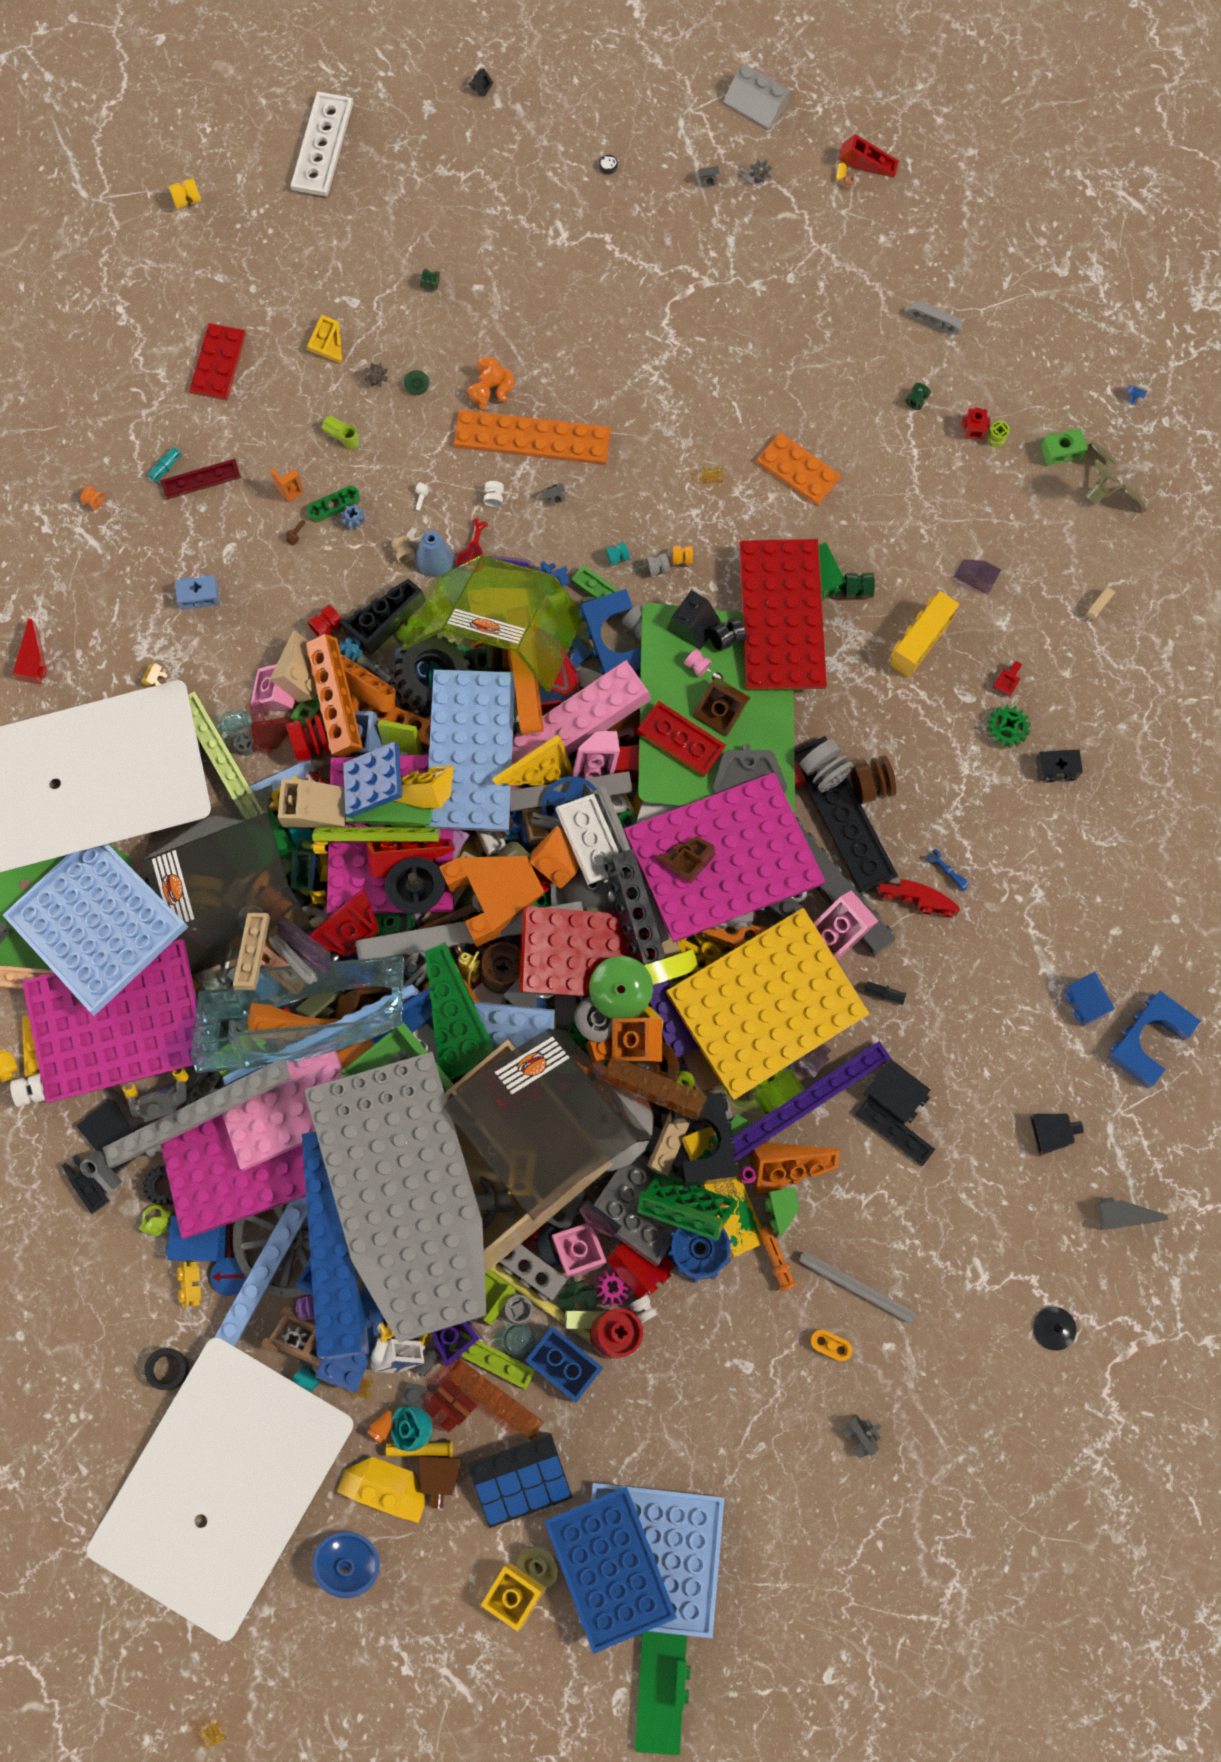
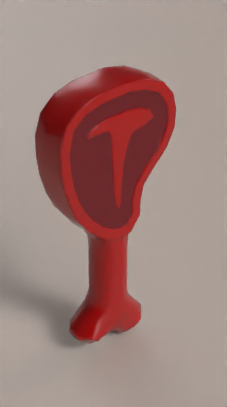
[456,518,488,575]

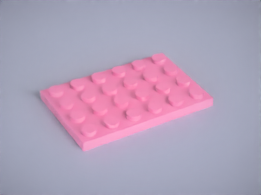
[222,1040,344,1171]

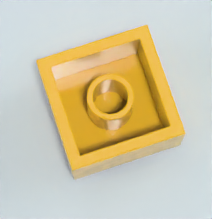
[481,1563,546,1632]

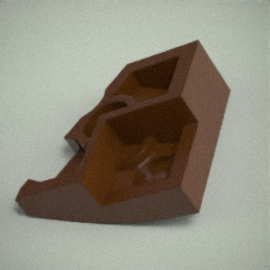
[657,836,716,884]

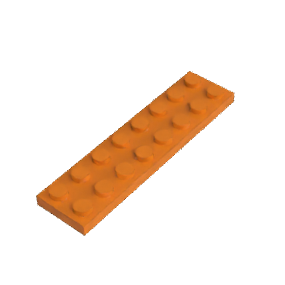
[454,409,611,465]

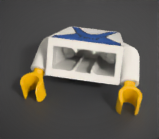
[371,1323,433,1373]

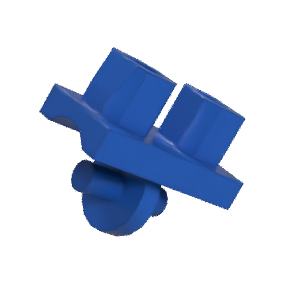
[532,561,570,596]

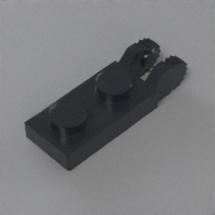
[61,1154,111,1214]

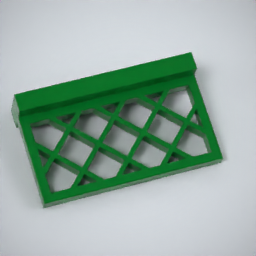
[637,1174,738,1241]

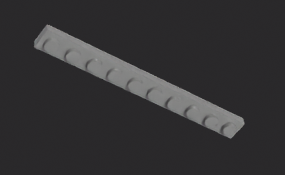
[103,1059,292,1168]

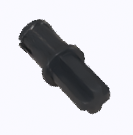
[864,982,906,1005]

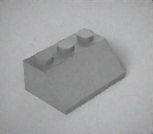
[723,64,791,130]

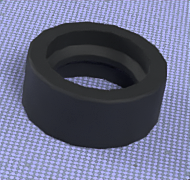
[144,1348,188,1390]

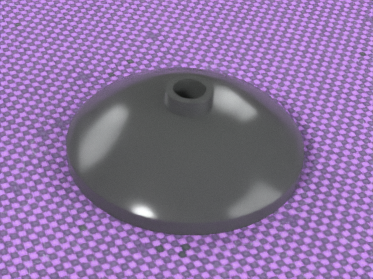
[562,867,623,913]

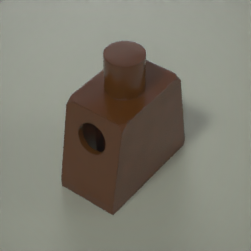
[419,1456,462,1508]

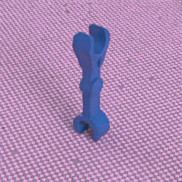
[927,849,969,891]

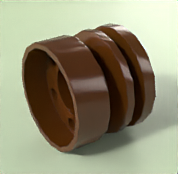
[850,755,896,804]
[480,942,521,994]

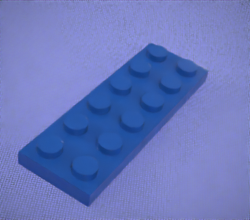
[315,1282,384,1393]

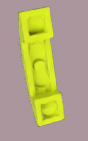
[622,949,699,991]

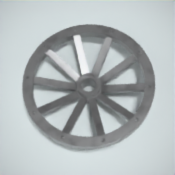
[233,1206,310,1297]

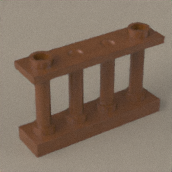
[414,902,511,965]

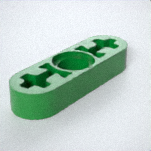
[307,486,360,522]

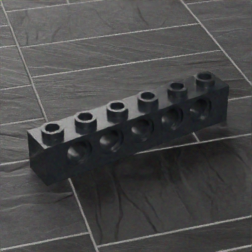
[603,849,666,965]

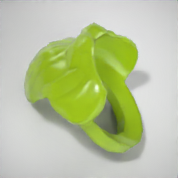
[139,1205,173,1236]

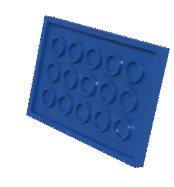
[544,1487,677,1654]

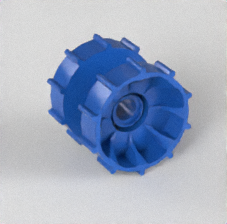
[667,1228,733,1283]

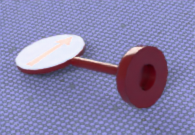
[210,1223,247,1296]

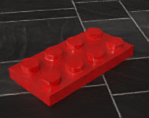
[189,323,246,401]
[636,701,726,777]

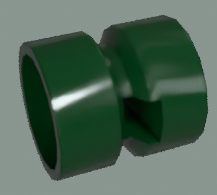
[844,572,875,598]

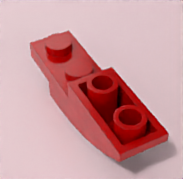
[876,879,960,918]

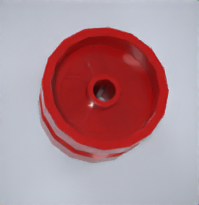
[590,1308,643,1359]

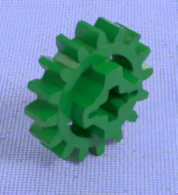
[986,704,1031,748]

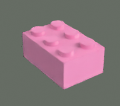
[813,890,879,961]

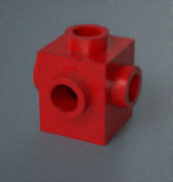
[962,407,991,439]

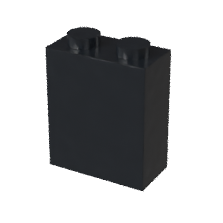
[863,1059,931,1124]

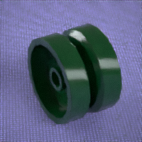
[372,913,418,937]

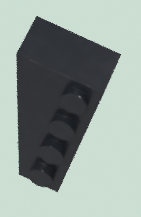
[339,579,426,655]

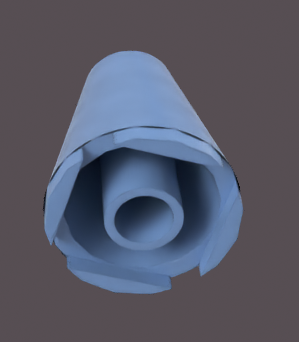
[415,531,454,577]

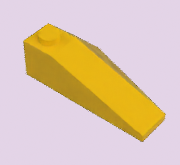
[394,765,454,809]

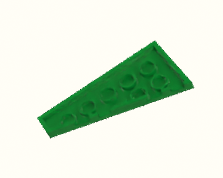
[425,942,496,1080]

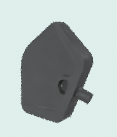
[712,744,787,795]

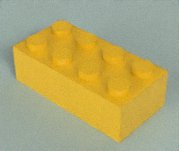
[890,591,960,678]

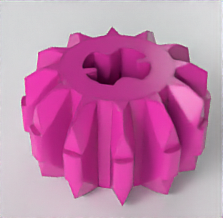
[594,1269,631,1306]

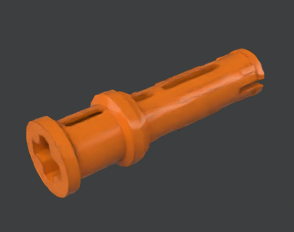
[758,1225,798,1292]

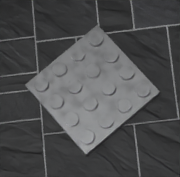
[593,1155,701,1267]

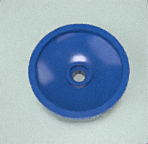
[312,1532,380,1598]

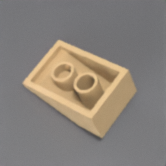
[270,630,316,702]

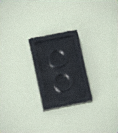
[77,1099,140,1175]

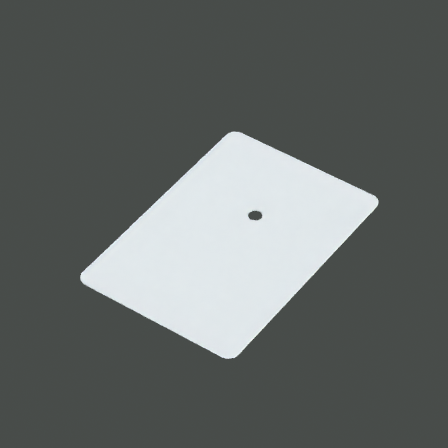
[0,680,211,872]
[87,1338,353,1641]

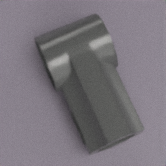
[80,1151,122,1194]

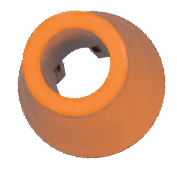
[367,1410,394,1444]

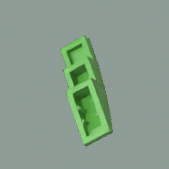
[346,802,433,827]

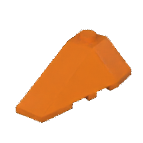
[750,1143,840,1195]

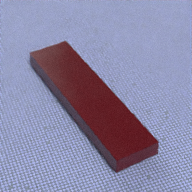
[161,459,241,500]

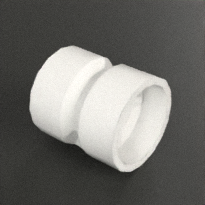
[10,1074,46,1107]

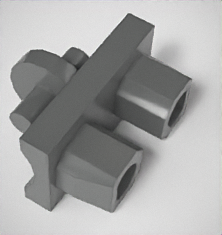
[842,1414,881,1458]

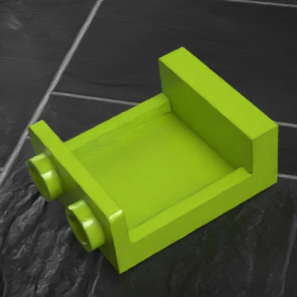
[480,1270,517,1326]

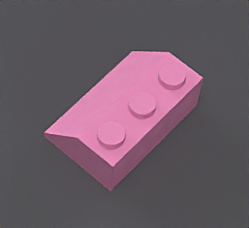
[572,731,620,779]

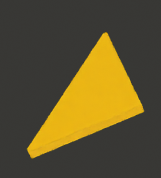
[492,735,573,786]

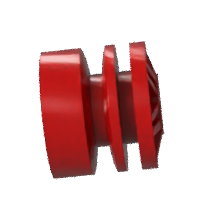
[286,714,331,764]

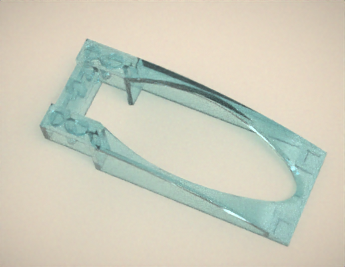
[191,956,404,1073]

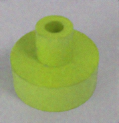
[673,1071,695,1093]

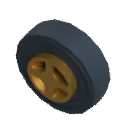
[537,1227,562,1266]

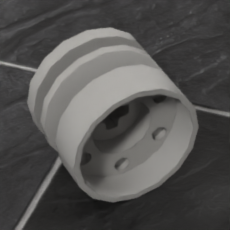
[800,739,854,792]

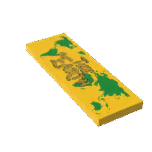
[681,1126,764,1258]

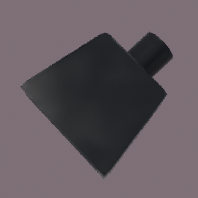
[1030,1113,1084,1156]

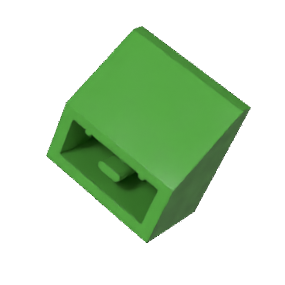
[764,1187,800,1238]

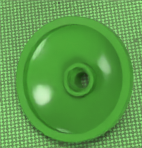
[589,956,653,1019]

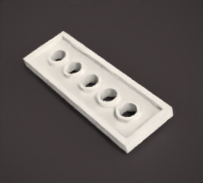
[291,91,354,197]

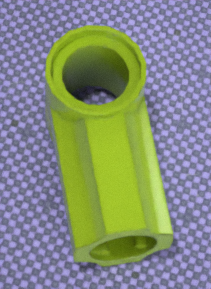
[321,416,360,449]

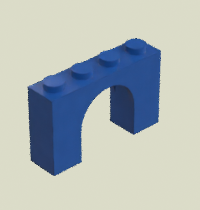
[578,589,641,675]
[1108,990,1201,1089]

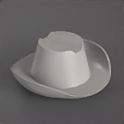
[574,996,612,1042]

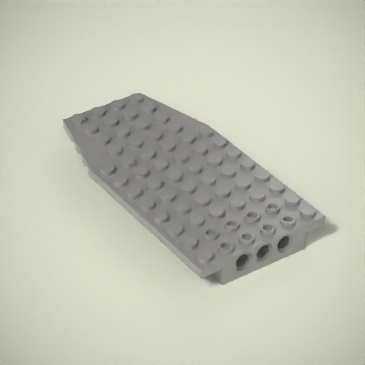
[304,1052,486,1343]

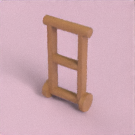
[262,1307,322,1367]

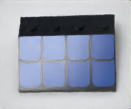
[467,1433,573,1528]

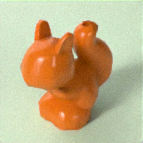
[466,357,515,411]

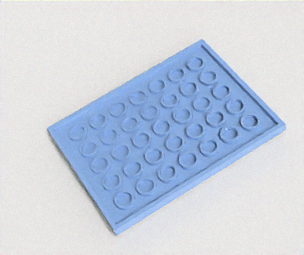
[3,844,188,1016]

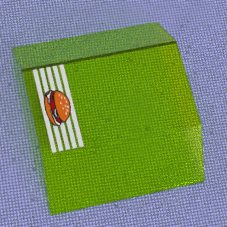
[401,555,582,692]

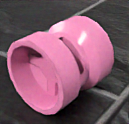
[684,649,712,677]

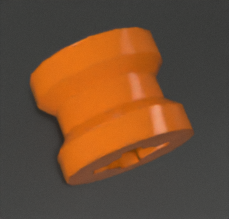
[80,485,105,510]

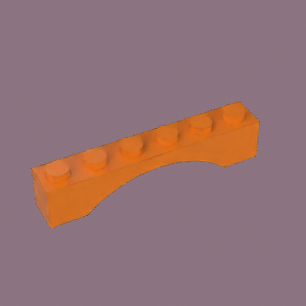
[247,1003,368,1043]

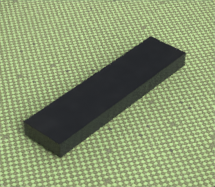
[855,1097,935,1166]

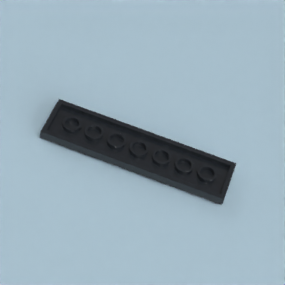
[794,736,898,894]

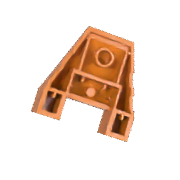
[439,856,544,947]

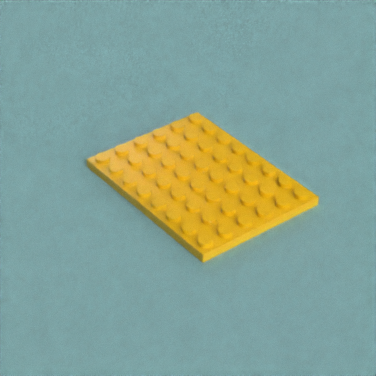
[665,908,869,1101]

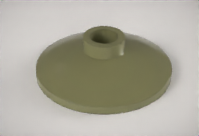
[516,1547,559,1588]

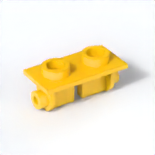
[177,1262,202,1308]

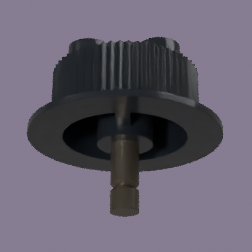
[385,857,445,913]

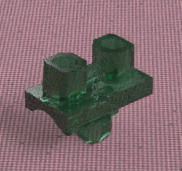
[557,1276,597,1311]

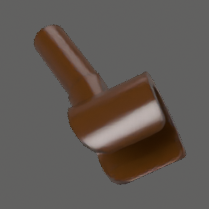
[286,520,306,546]

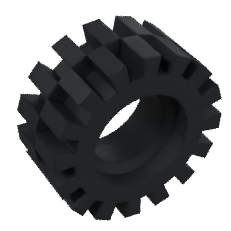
[142,1166,174,1206]

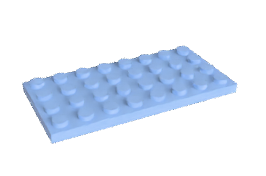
[425,670,515,832]

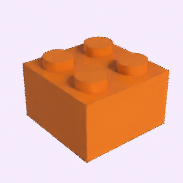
[612,1018,662,1062]

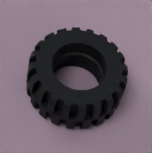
[391,634,471,715]

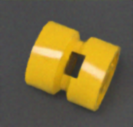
[168,178,202,210]

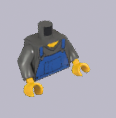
[123,1068,189,1122]

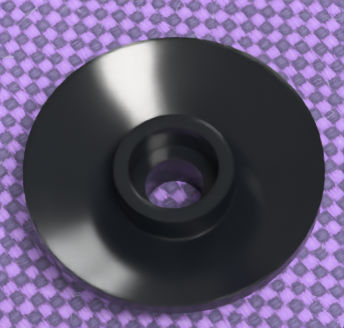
[1033,1307,1076,1351]

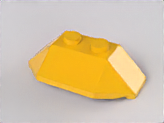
[336,1457,427,1523]

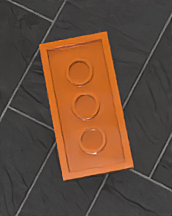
[756,432,842,506]

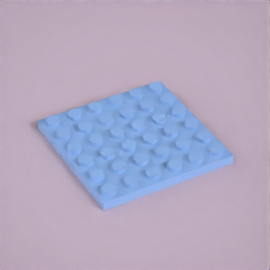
[578,1483,724,1638]

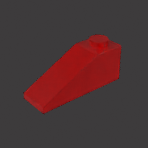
[839,134,899,177]
[13,618,47,684]

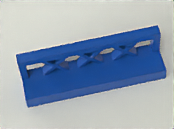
[364,987,433,1045]

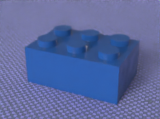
[525,1326,603,1403]

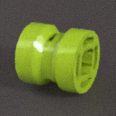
[987,421,1010,447]

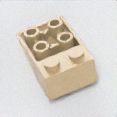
[278,779,346,827]

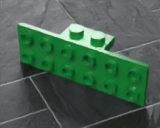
[635,1631,691,1756]

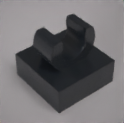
[469,69,494,96]

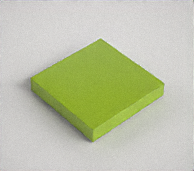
[377,720,423,755]

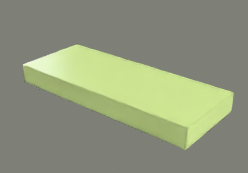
[565,1311,605,1329]

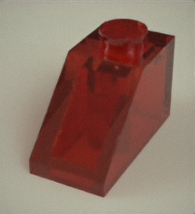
[251,716,292,753]

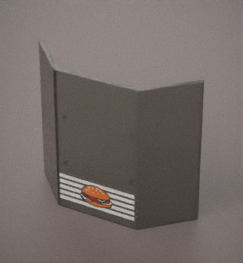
[143,785,313,975]
[443,1029,652,1221]

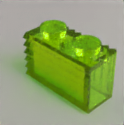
[753,1068,805,1114]

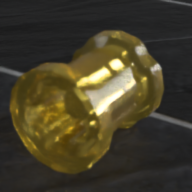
[702,465,723,484]

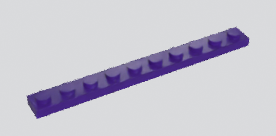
[709,1041,891,1161]

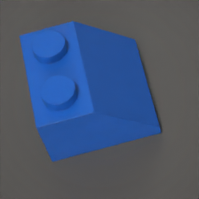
[1064,972,1115,1027]

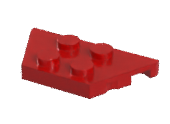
[305,888,379,957]

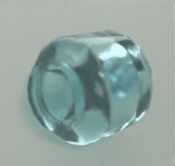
[221,708,252,737]

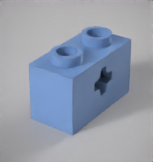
[175,575,220,610]

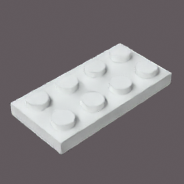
[555,794,623,885]

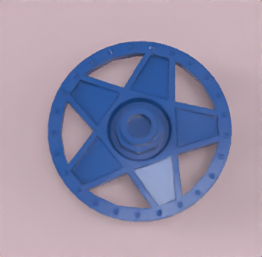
[541,776,597,830]

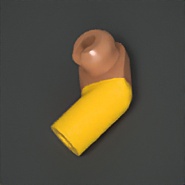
[836,163,855,188]

